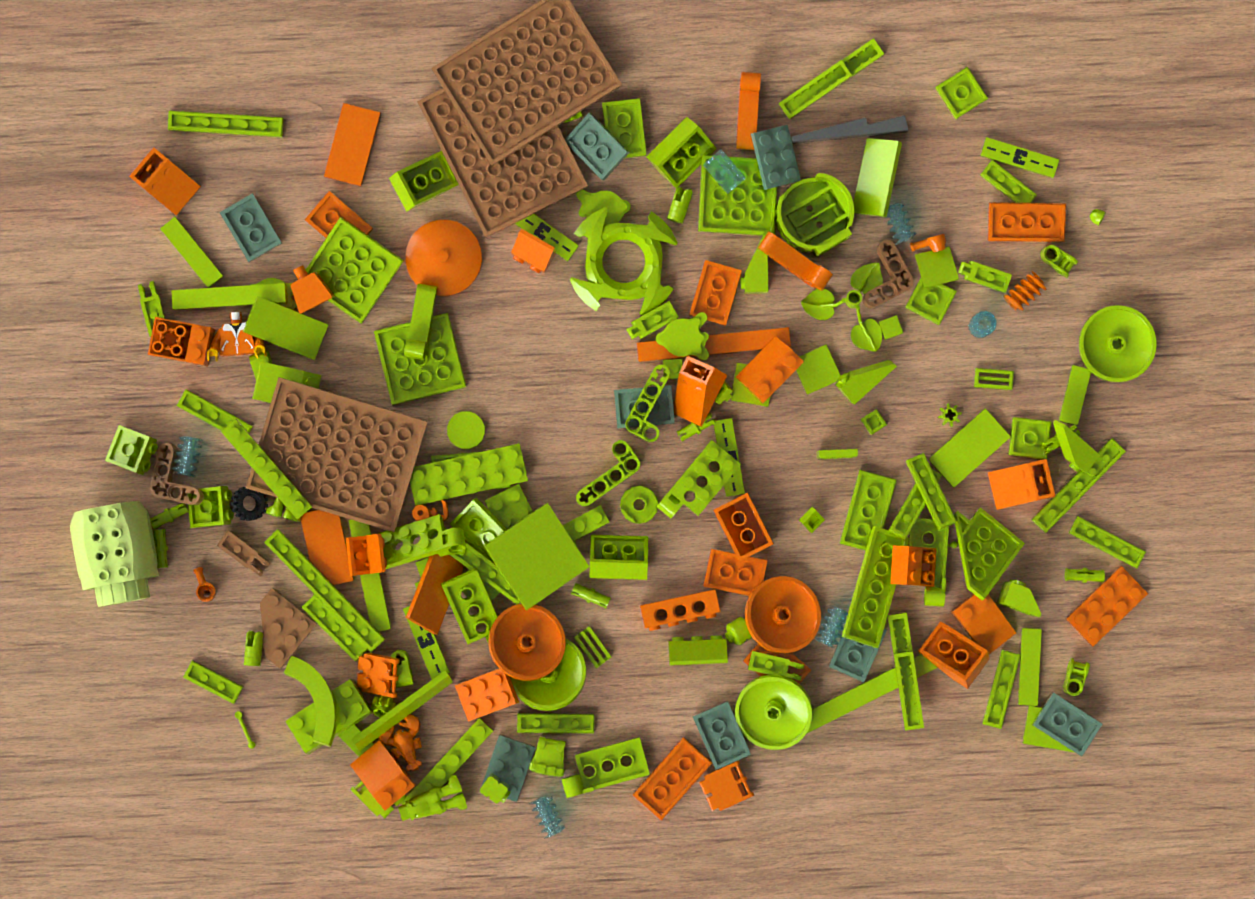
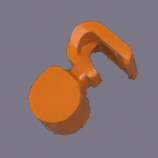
[412,500,449,522]

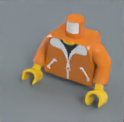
[207,312,267,362]

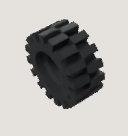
[230,487,268,521]

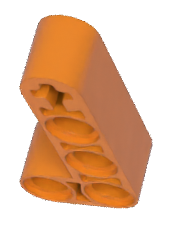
[736,72,761,150]
[758,232,833,291]

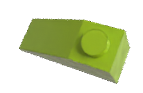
[741,234,768,294]
[835,360,897,405]
[1053,420,1100,474]

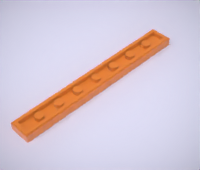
[637,327,791,362]

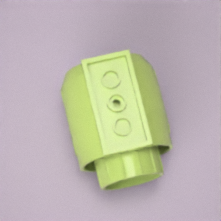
[70,501,159,607]

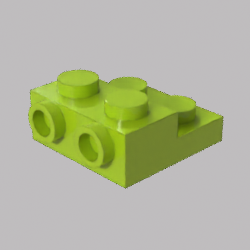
[105,425,158,475]
[187,486,234,528]

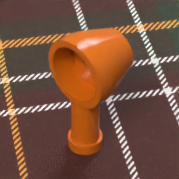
[910,234,946,253]
[193,567,216,602]

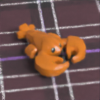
[378,714,422,771]

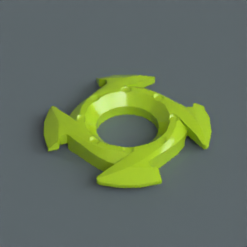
[570,207,678,315]

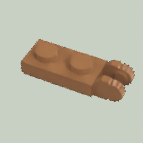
[217,530,271,576]

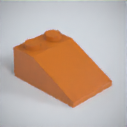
[511,229,556,274]
[950,594,1016,654]
[919,621,990,689]
[350,740,416,811]

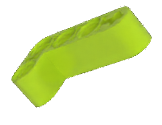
[404,283,437,360]
[625,365,670,442]
[576,440,640,507]

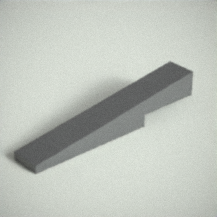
[791,115,909,144]

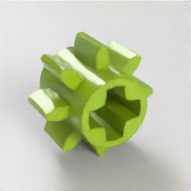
[937,403,962,427]
[371,695,396,718]

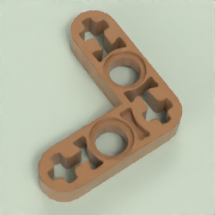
[862,240,914,309]
[150,443,204,505]

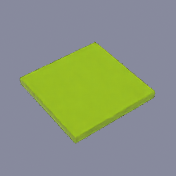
[698,155,777,236]
[306,217,404,324]
[374,313,467,406]
[484,503,589,610]

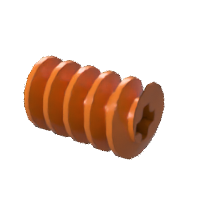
[1003,271,1047,311]

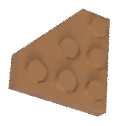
[260,588,317,669]

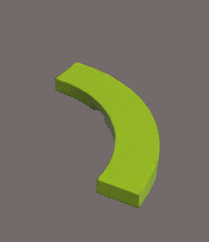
[284,656,337,747]

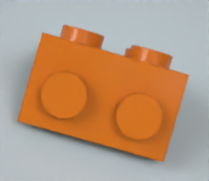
[346,534,387,576]

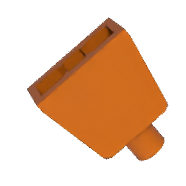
[290,265,335,314]

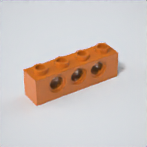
[640,589,720,631]

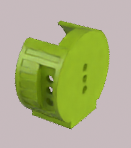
[775,173,854,257]

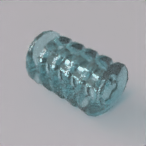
[884,203,917,245]
[968,311,997,338]
[172,436,203,477]
[815,606,848,648]
[529,796,565,839]

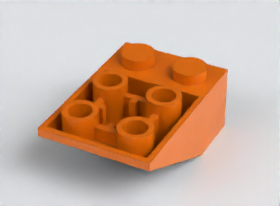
[129,147,201,216]
[148,317,216,367]
[674,356,727,427]
[988,459,1055,510]

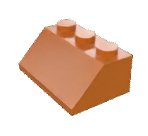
[736,336,804,404]
[713,493,774,561]

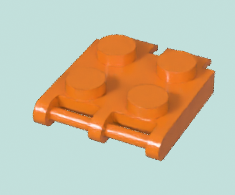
[357,653,400,698]
[699,760,755,811]

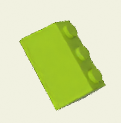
[646,117,717,189]
[590,535,648,580]
[997,579,1041,617]
[668,635,728,665]

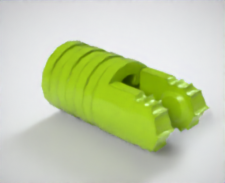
[667,187,693,224]
[243,630,263,666]

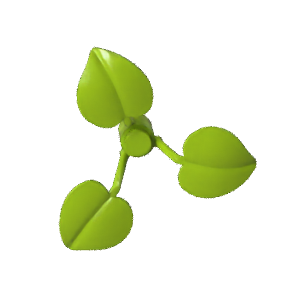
[801,263,883,352]

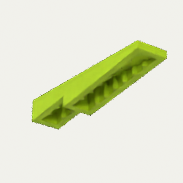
[778,38,885,119]
[887,612,924,731]

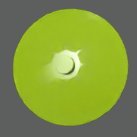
[1079,305,1157,382]
[510,638,587,711]
[735,674,813,750]

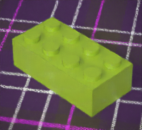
[285,679,373,754]

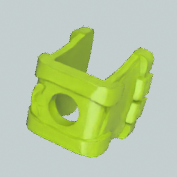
[529,736,566,777]

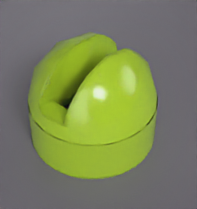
[1090,209,1106,226]

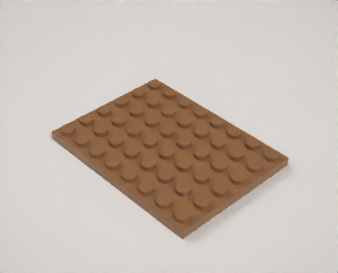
[431,0,622,166]
[417,89,588,238]
[246,377,428,532]

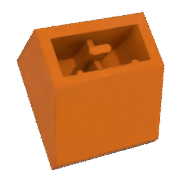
[890,545,937,587]

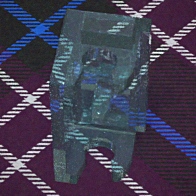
[703,149,746,194]

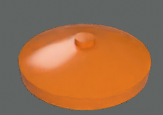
[405,220,482,296]
[745,576,821,654]
[488,604,566,681]

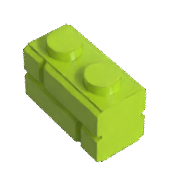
[480,773,511,804]

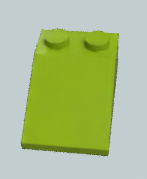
[389,151,459,212]
[252,362,322,403]

